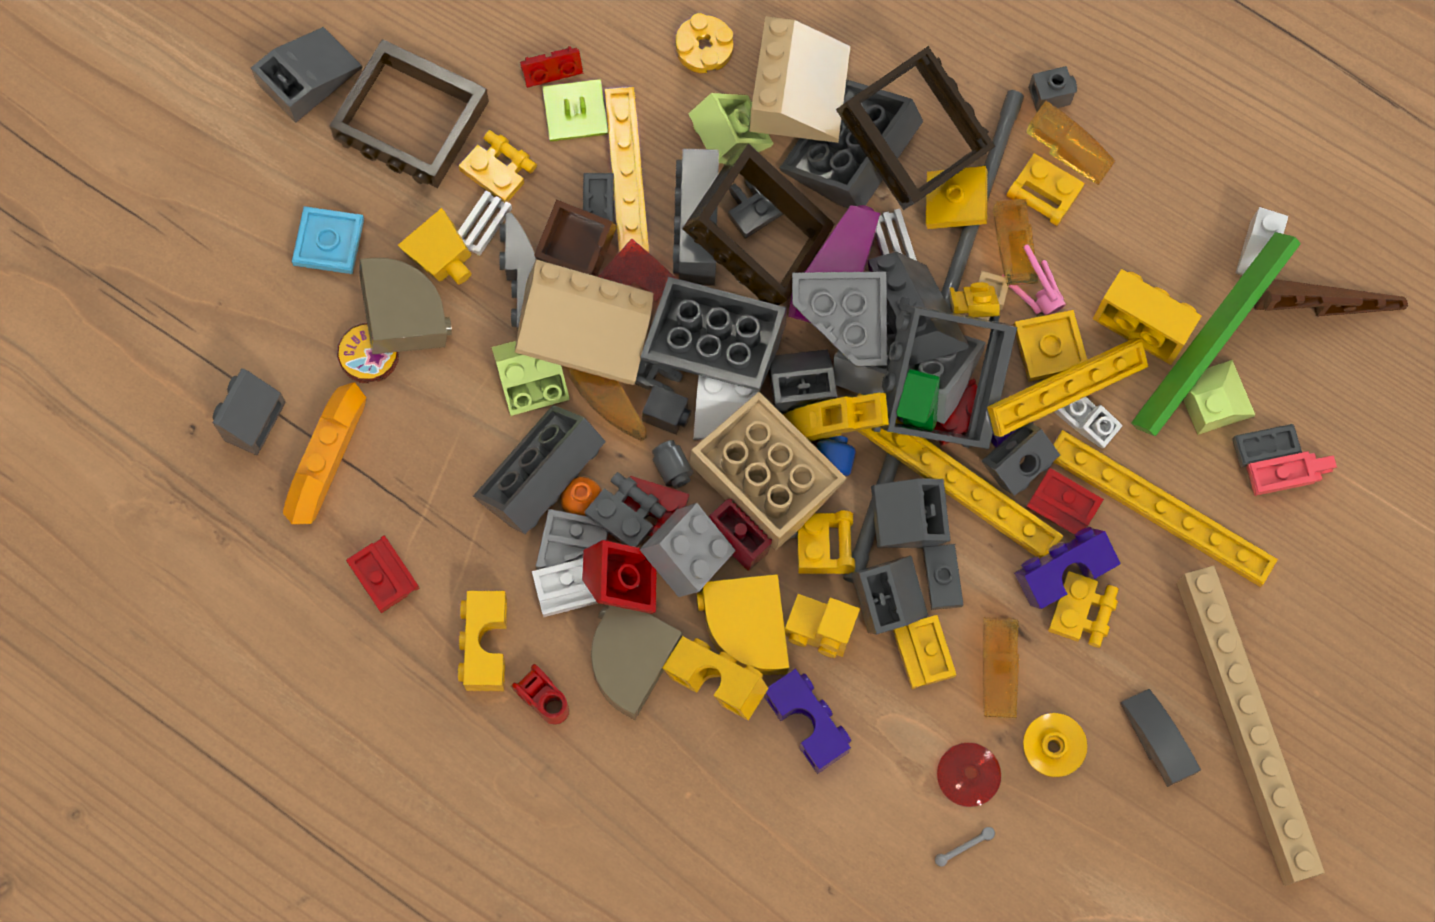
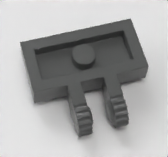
[728,178,783,239]

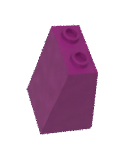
[788,205,880,323]

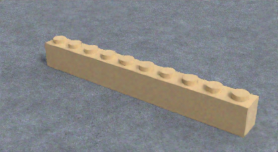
[1177,566,1325,886]

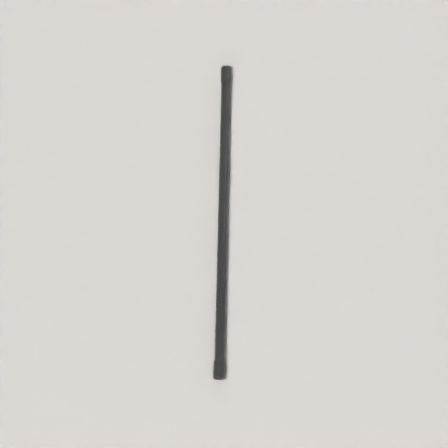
[843,90,1024,584]

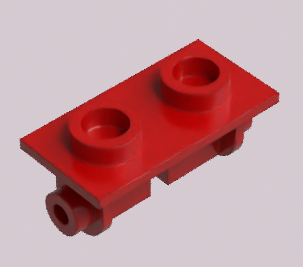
[520,46,584,88]

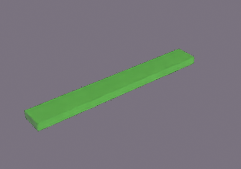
[1131,232,1301,436]

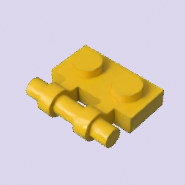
[459,130,537,203]
[1048,571,1119,648]

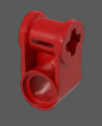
[511,664,570,725]

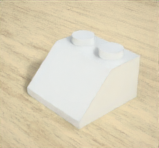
[693,375,759,440]

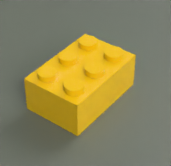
[1093,269,1202,365]

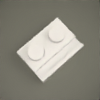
[532,558,598,617]

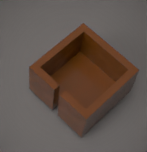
[534,199,617,277]

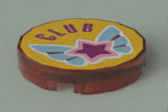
[337,323,399,383]

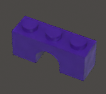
[1014,527,1121,609]
[764,668,851,774]

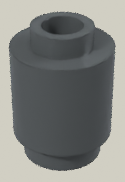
[652,440,693,489]

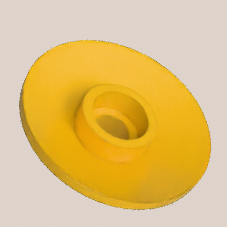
[1023,713,1087,777]

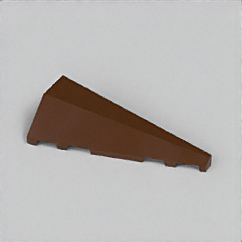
[1255,279,1408,317]

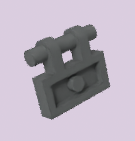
[585,472,667,548]

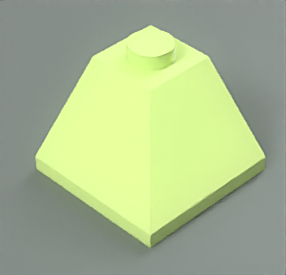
[1183,360,1255,435]

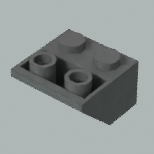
[769,349,837,415]
[212,368,286,456]
[871,478,951,548]
[851,555,928,635]

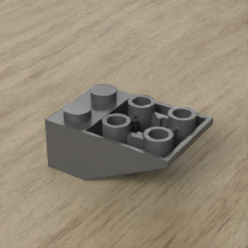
[251,27,363,123]

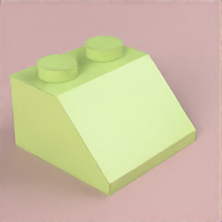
[688,93,774,164]

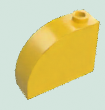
[697,574,789,675]

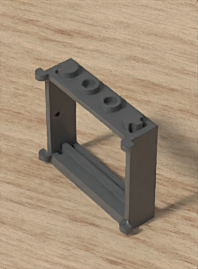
[872,297,1017,449]

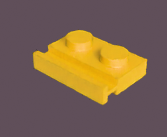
[949,282,1000,317]
[893,615,957,690]

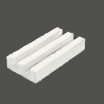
[458,190,512,256]
[875,209,917,261]

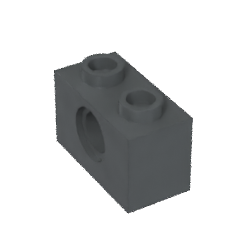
[981,423,1060,496]

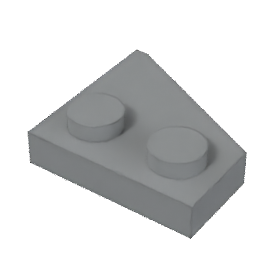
[536,509,608,570]

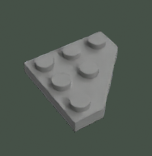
[792,272,887,367]

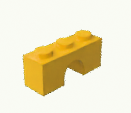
[458,591,507,691]
[662,636,769,721]

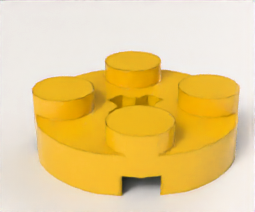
[675,13,733,73]

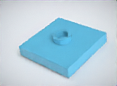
[292,206,364,274]

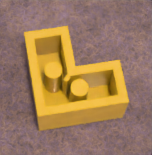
[785,594,860,658]

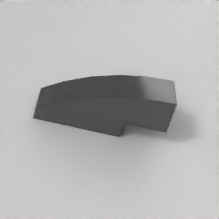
[1121,689,1201,787]

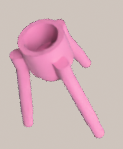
[1002,245,1066,316]

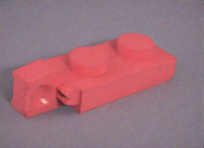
[1246,451,1337,496]

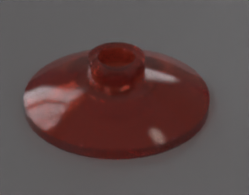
[937,743,1001,807]

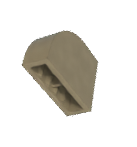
[359,258,452,354]
[591,604,682,720]

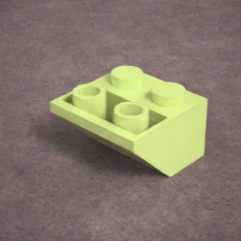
[491,341,570,416]

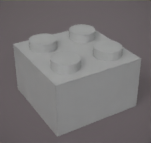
[640,503,736,597]

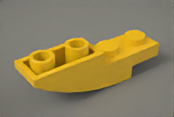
[783,392,889,441]

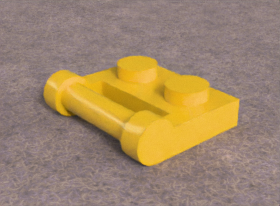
[1006,153,1085,226]
[797,510,855,574]

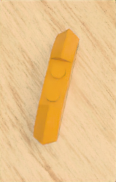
[283,382,367,524]

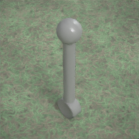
[935,827,995,867]

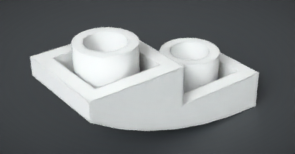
[1054,397,1123,448]

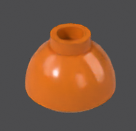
[560,477,602,516]

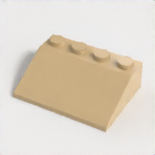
[749,16,851,143]
[515,259,654,385]
[689,392,847,551]

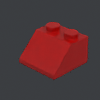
[582,540,657,614]

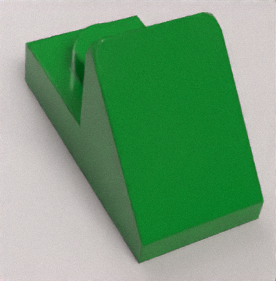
[897,369,940,432]

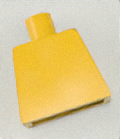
[398,208,472,285]

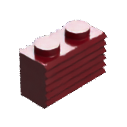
[708,499,772,571]

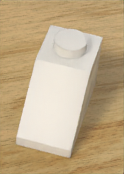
[1236,207,1288,275]

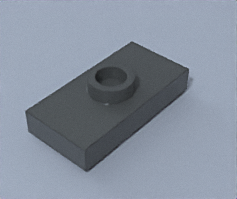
[583,173,614,223]
[1232,424,1302,468]
[923,544,964,610]

